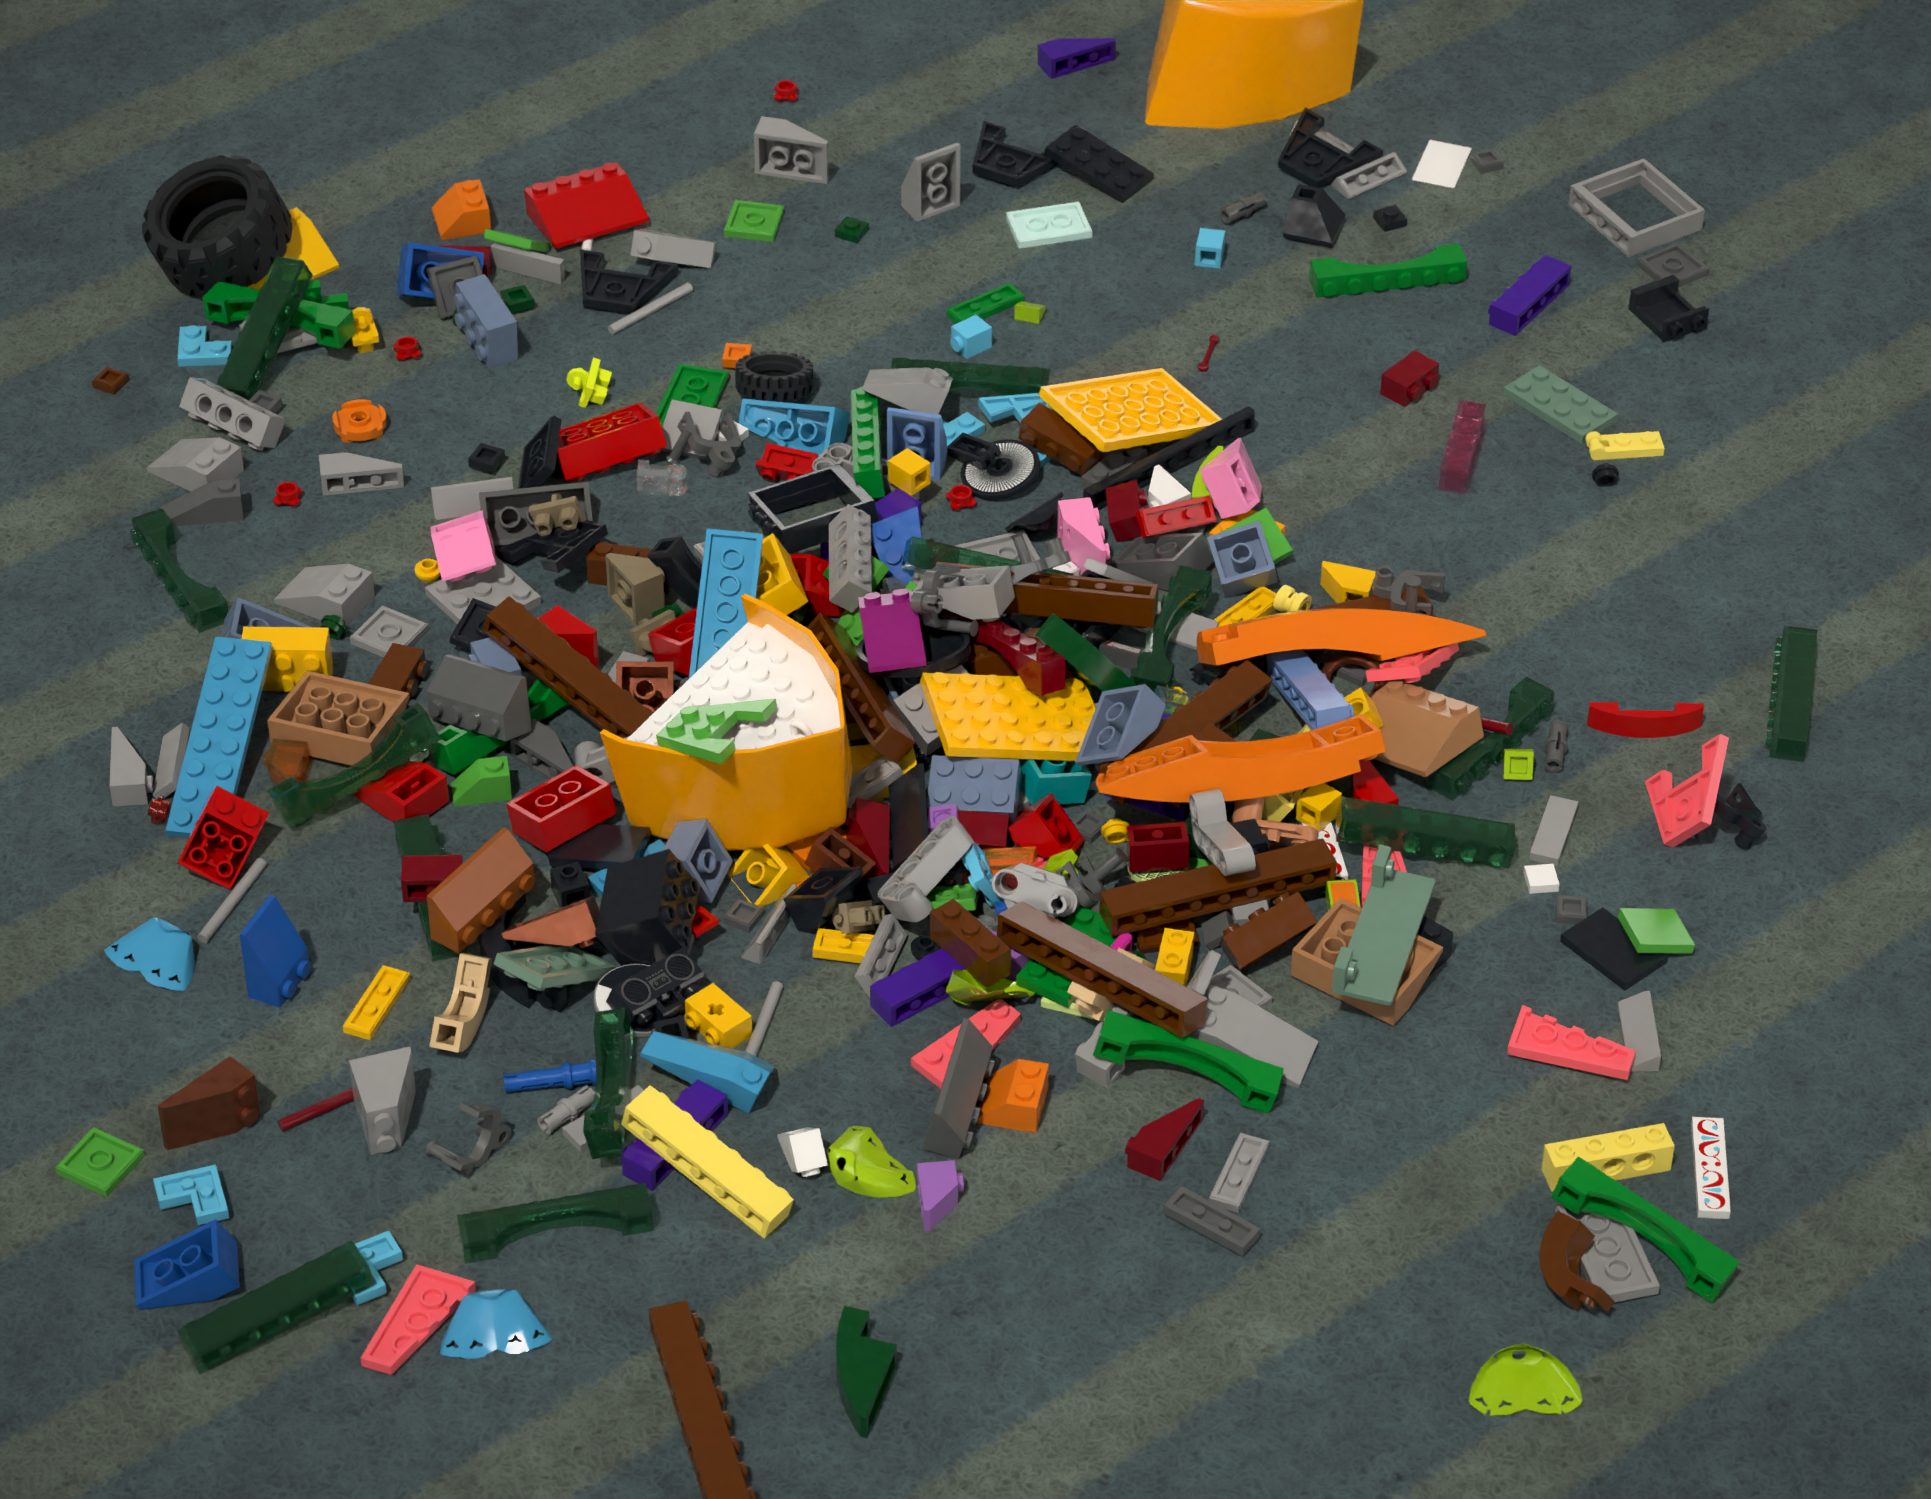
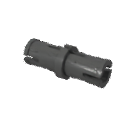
[1219,192,1267,224]
[1544,720,1568,773]

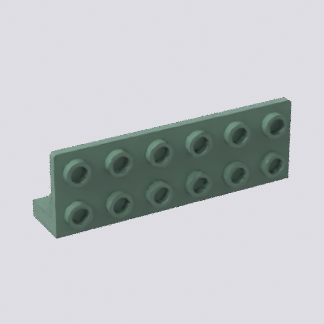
[1332,845,1436,1006]

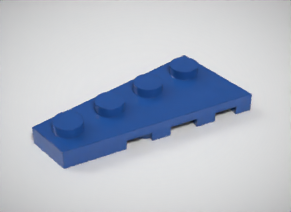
[871,506,926,584]

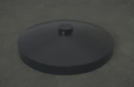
[856,621,971,678]

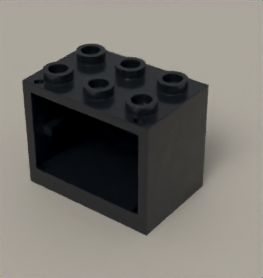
[595,849,700,966]

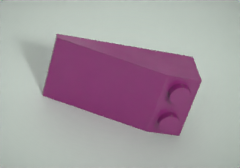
[858,589,927,673]

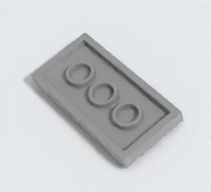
[1555,1203,1660,1302]

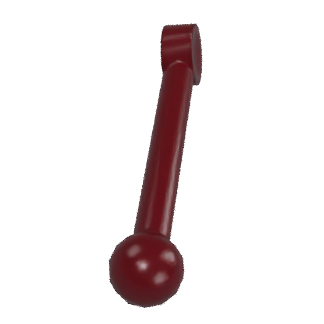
[1198,334,1219,372]

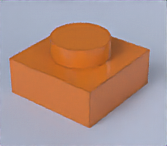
[722,343,752,368]

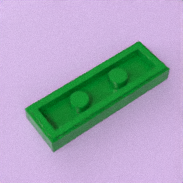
[946,283,1024,324]

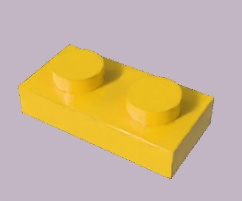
[813,928,874,963]

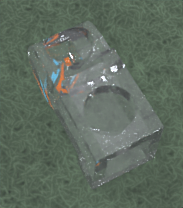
[636,460,688,496]

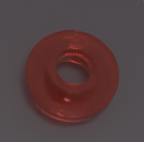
[147,795,171,824]

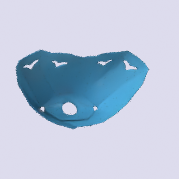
[104,917,196,991]
[440,1288,552,1359]

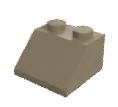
[605,553,666,627]

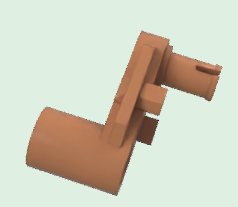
[1231,797,1319,852]

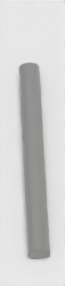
[608,282,693,335]
[197,858,267,943]
[745,981,783,1056]

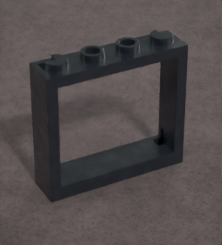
[747,464,878,554]

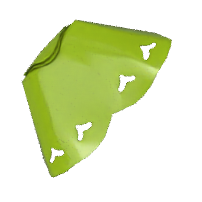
[946,969,1035,1005]
[827,1126,916,1198]
[1468,1344,1583,1416]

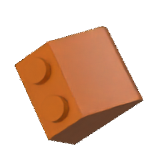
[432,179,491,240]
[976,1059,1049,1133]

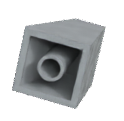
[349,1046,416,1155]

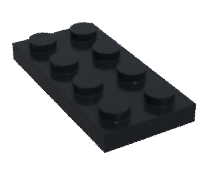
[1044,124,1154,203]

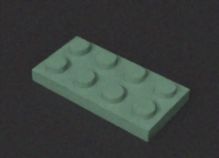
[1503,365,1618,444]
[494,944,615,991]

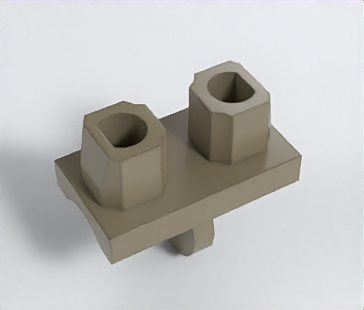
[529,493,586,536]
[629,610,675,656]
[832,900,886,934]

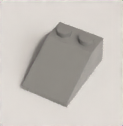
[754,116,829,184]
[901,143,960,221]
[862,368,953,415]
[147,437,244,491]
[274,564,375,626]
[913,565,1015,622]
[893,665,969,756]

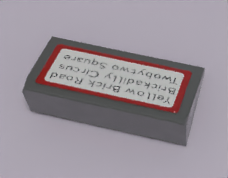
[1099,640,1161,674]

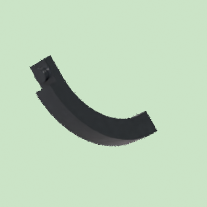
[647,536,812,623]
[479,894,568,1013]

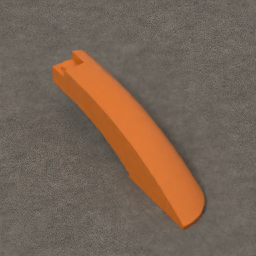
[1197,608,1486,666]
[1096,714,1386,802]

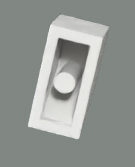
[1147,465,1191,508]
[777,1127,828,1177]

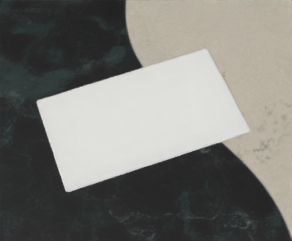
[1412,140,1471,188]

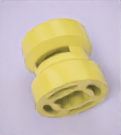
[1273,585,1312,613]

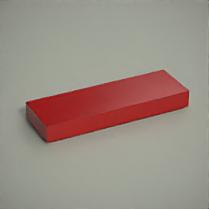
[1136,495,1217,538]

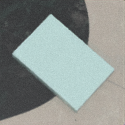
[1006,202,1092,248]

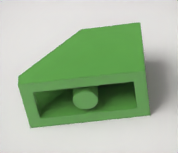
[451,756,512,806]

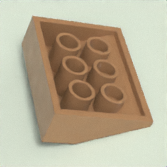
[267,671,410,770]
[1371,680,1484,777]
[1290,898,1443,1026]

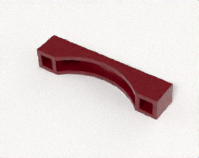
[943,609,1065,696]

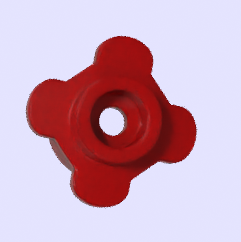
[774,80,798,101]
[393,336,421,360]
[273,482,303,506]
[946,485,976,510]

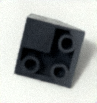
[1283,184,1346,247]

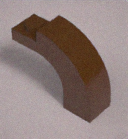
[1539,1211,1615,1312]

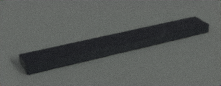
[1083,406,1255,510]

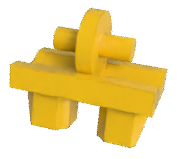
[351,307,379,353]

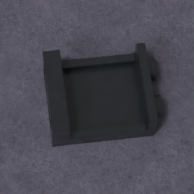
[1629,274,1709,343]

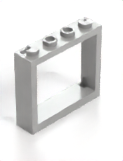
[1569,158,1705,257]

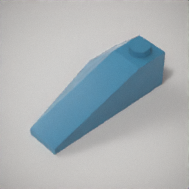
[739,399,850,456]
[640,1031,775,1114]

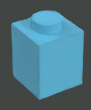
[1195,228,1225,268]
[950,315,992,359]

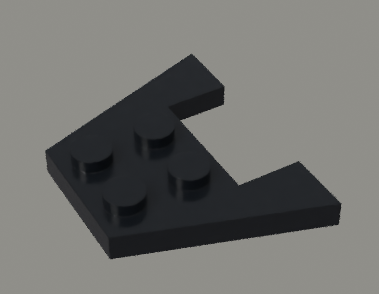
[1278,107,1383,188]
[972,121,1059,187]
[580,249,679,314]
[496,520,608,573]

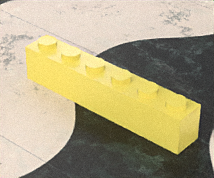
[621,1085,794,1239]

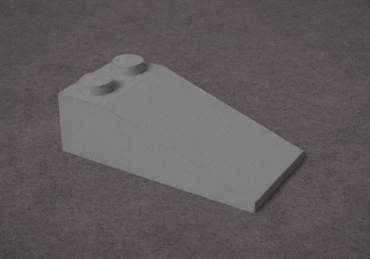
[1186,984,1318,1088]

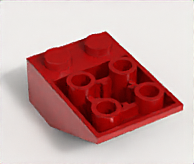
[789,554,844,616]
[346,759,449,832]
[177,786,269,890]

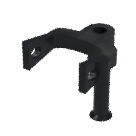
[1691,783,1767,849]

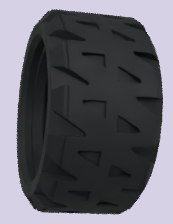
[142,155,293,298]

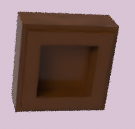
[92,367,130,395]

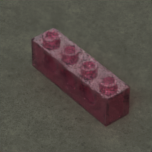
[1439,400,1486,494]

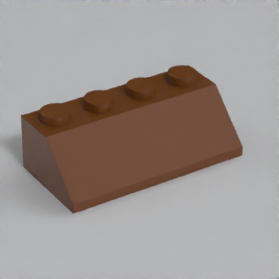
[427,827,535,953]

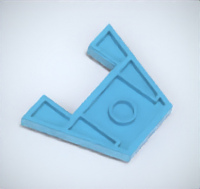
[978,393,1059,468]

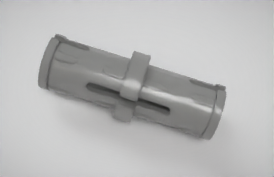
[537,1085,597,1135]

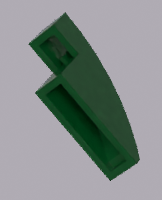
[1035,613,1137,694]
[836,1306,897,1438]

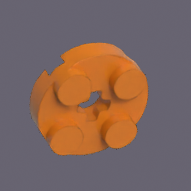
[332,399,387,443]

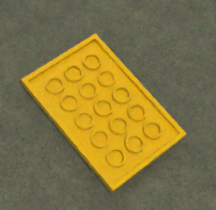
[1038,368,1222,452]
[920,672,1096,761]

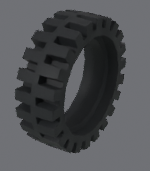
[735,351,814,402]

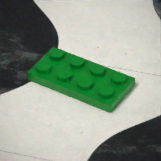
[1016,905,1130,1008]

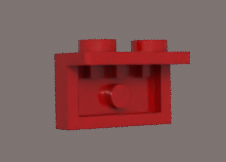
[755,443,818,482]

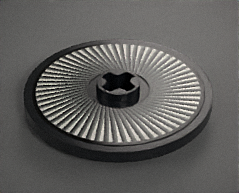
[960,439,1040,500]

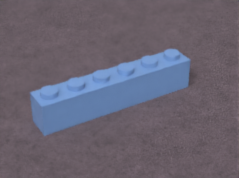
[1266,649,1354,730]

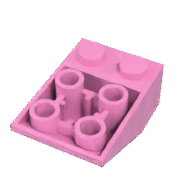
[1200,438,1262,519]
[1057,497,1110,578]
[431,510,496,582]

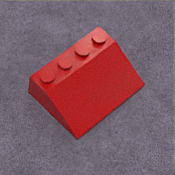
[524,162,649,249]
[555,402,667,482]

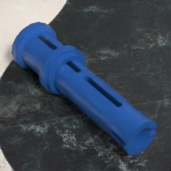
[503,1058,599,1094]

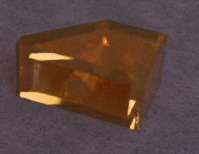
[263,739,309,801]

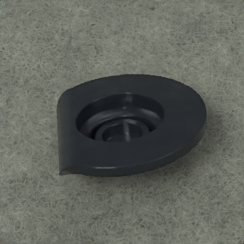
[1005,492,1064,534]

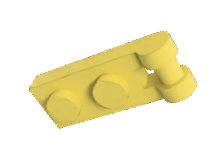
[1585,431,1664,460]

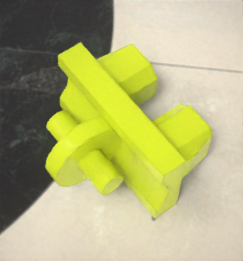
[566,357,612,408]

